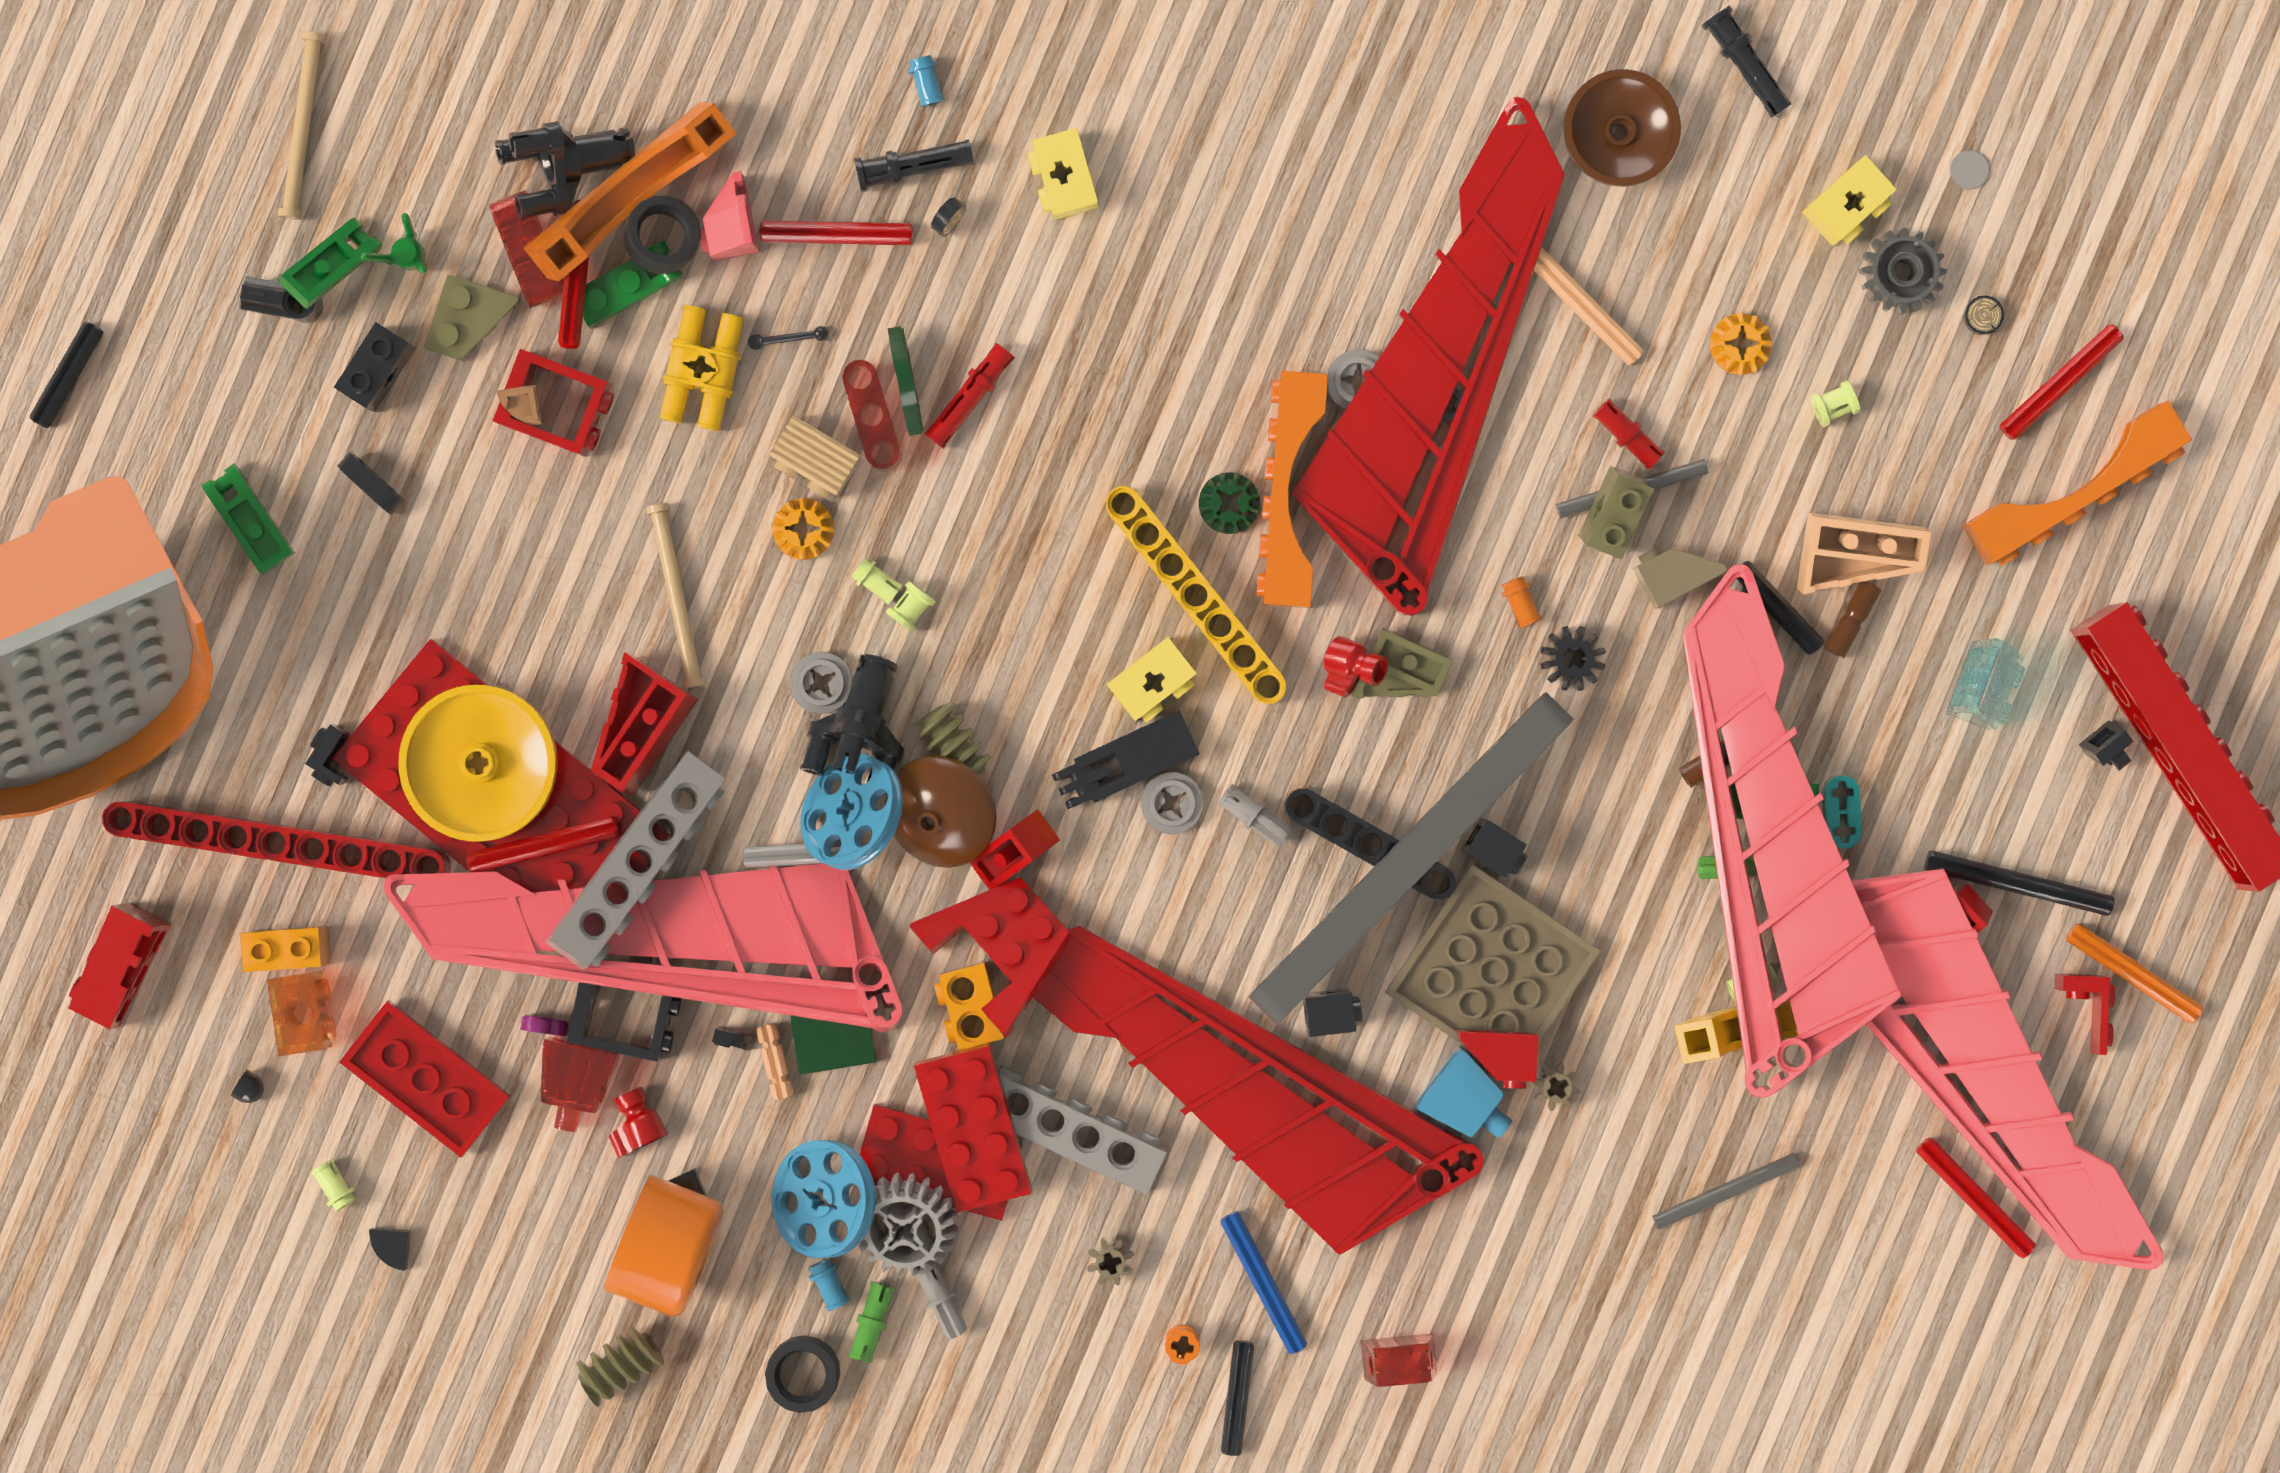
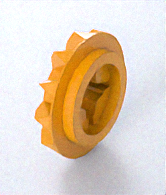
[1710,312,1773,375]
[772,498,835,560]

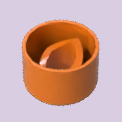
[604,1175,724,1317]

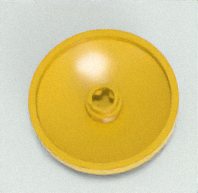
[399,685,558,842]

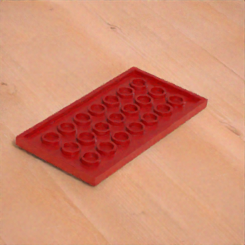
[331,639,670,893]

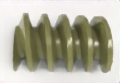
[911,702,991,774]
[577,1327,665,1407]

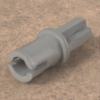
[1218,784,1292,847]
[915,1261,967,1339]

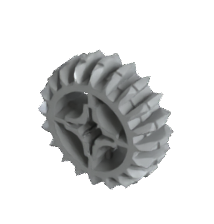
[858,1172,959,1276]

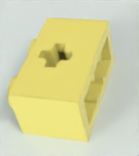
[1027,128,1099,220]
[1802,155,1897,246]
[1107,637,1197,723]

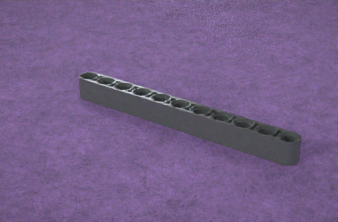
[1249,692,1574,1025]

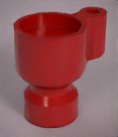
[1324,636,1388,698]
[608,1087,668,1158]

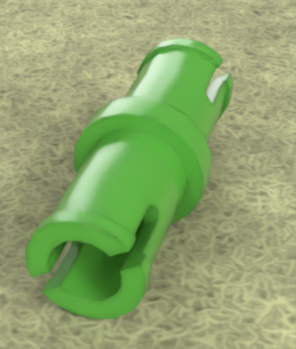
[848,1281,895,1363]

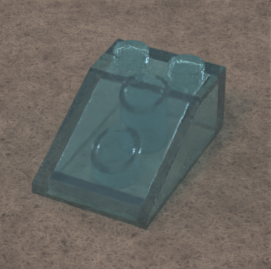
[1945,638,2025,730]

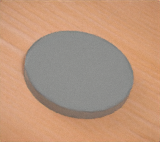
[1950,151,1989,190]

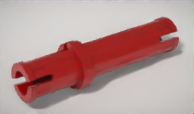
[924,342,1015,449]

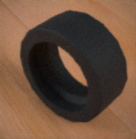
[624,195,701,274]
[765,1335,840,1413]

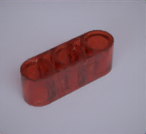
[489,190,564,308]
[842,360,902,472]

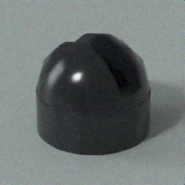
[231,1069,264,1103]

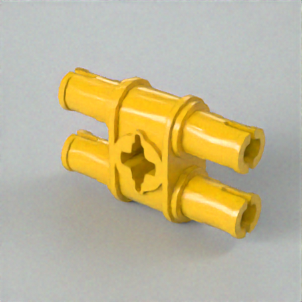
[659,305,744,432]

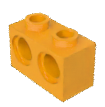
[240,926,330,972]
[934,961,1004,1050]

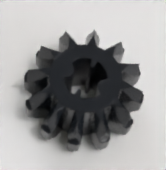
[1540,626,1606,691]

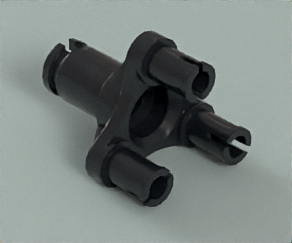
[495,121,636,219]
[800,654,905,795]

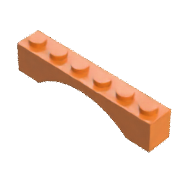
[524,102,737,281]
[1256,370,1328,609]
[1962,400,2192,567]

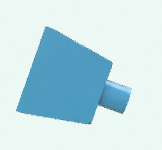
[1414,1047,1512,1138]

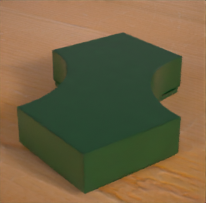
[888,326,924,436]

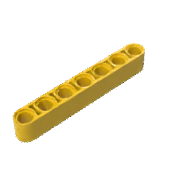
[1106,486,1286,704]

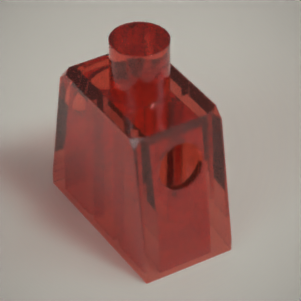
[541,1037,621,1132]
[1360,1333,1438,1387]

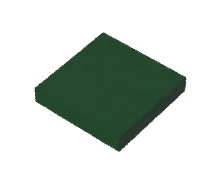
[790,1016,877,1075]

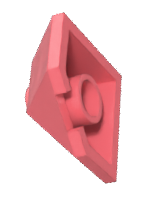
[700,171,760,261]

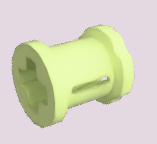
[1810,380,1860,427]
[886,581,936,632]

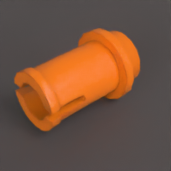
[1501,576,1542,628]

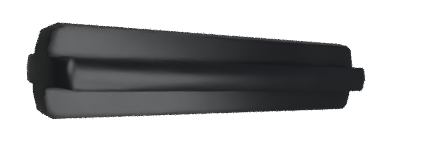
[29,321,103,428]
[1737,561,1824,655]
[1221,1340,1254,1456]

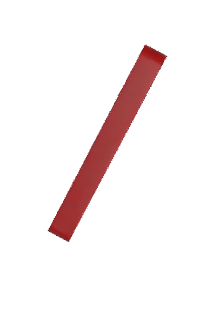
[102,801,451,879]

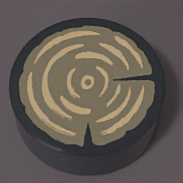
[931,197,966,237]
[1963,295,2004,335]

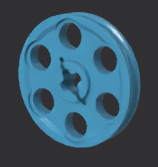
[801,754,903,870]
[772,1140,876,1258]

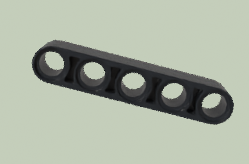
[1284,788,1456,900]

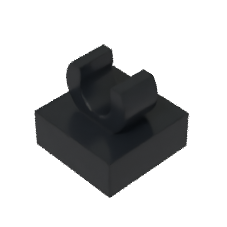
[2079,720,2134,771]

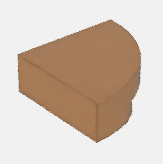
[497,385,543,425]

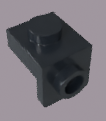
[305,724,350,787]

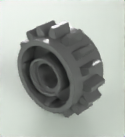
[1859,228,1947,315]

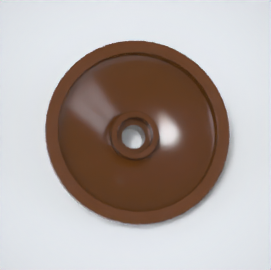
[1563,69,1681,187]
[885,755,997,868]

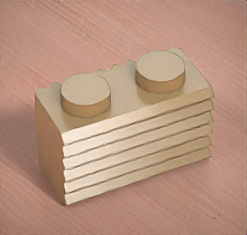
[769,415,862,499]

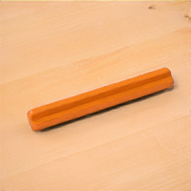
[2066,924,2203,1023]

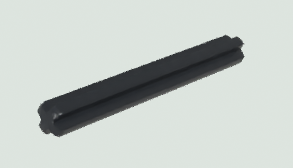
[1924,851,2115,916]

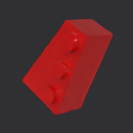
[591,652,698,796]
[68,903,172,1030]

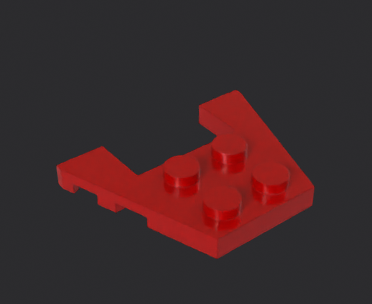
[909,877,1071,1038]

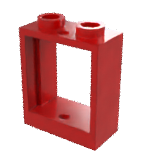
[492,349,615,457]

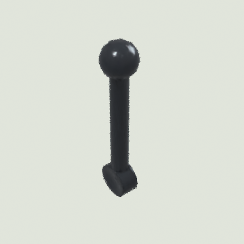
[748,326,829,350]

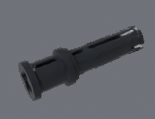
[1701,5,1792,118]
[854,139,974,192]

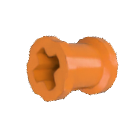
[1165,1324,1200,1364]

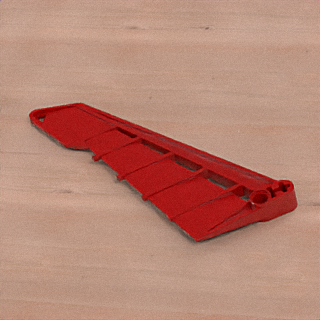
[1291,97,1565,616]
[996,926,1484,1255]

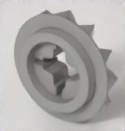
[1327,350,1379,409]
[790,652,853,714]
[1141,772,1203,834]

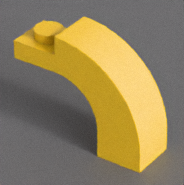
[1674,999,1799,1064]

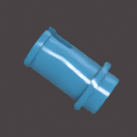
[908,55,945,107]
[808,1258,850,1311]

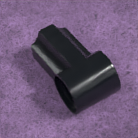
[240,276,323,323]

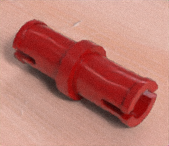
[1592,398,1665,470]

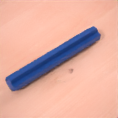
[1221,1211,1307,1354]

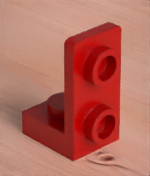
[2054,974,2115,1055]

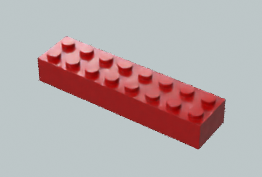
[2070,602,2280,892]

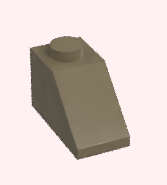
[1633,546,1728,609]

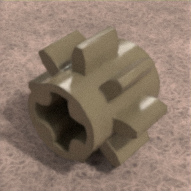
[1532,1062,1581,1111]
[1087,1237,1134,1286]

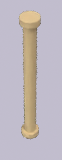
[278,31,326,220]
[646,503,707,689]

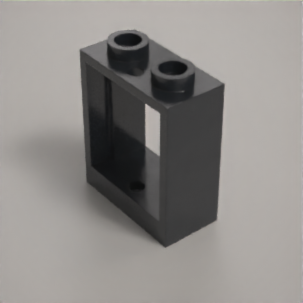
[566,982,682,1062]

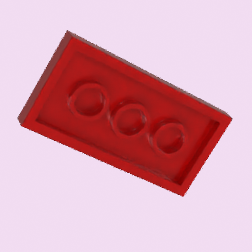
[339,1000,511,1158]
[914,1043,1033,1213]
[860,1104,1023,1221]

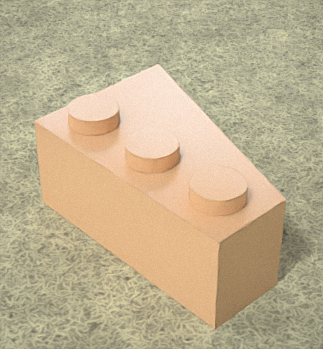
[1796,512,1931,594]

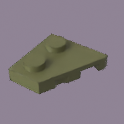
[424,274,521,361]
[1351,627,1453,698]

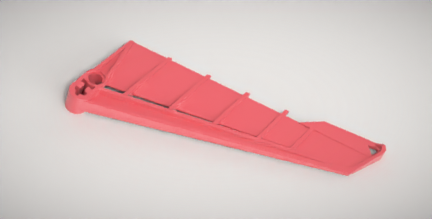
[1683,564,1901,1098]
[383,863,902,1032]
[1852,869,2163,1270]

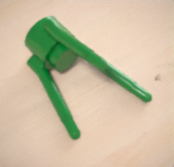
[361,213,428,274]

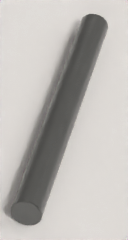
[1556,459,1709,519]
[1652,1153,1800,1230]

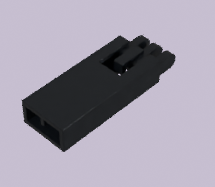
[1052,710,1200,809]

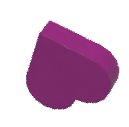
[520,1015,568,1037]

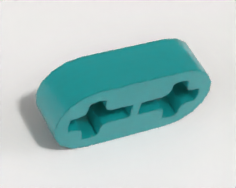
[1822,775,1862,849]

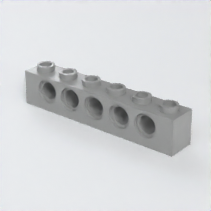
[545,751,725,970]
[956,1051,1167,1195]

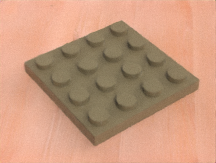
[1385,864,1601,1047]

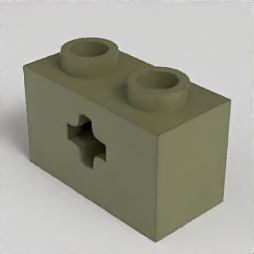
[1578,465,1654,560]

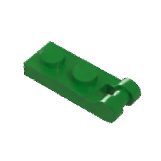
[278,217,383,309]
[583,241,683,329]
[202,463,295,575]

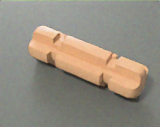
[757,1023,794,1100]

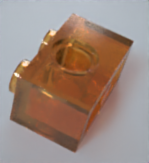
[267,970,336,1056]

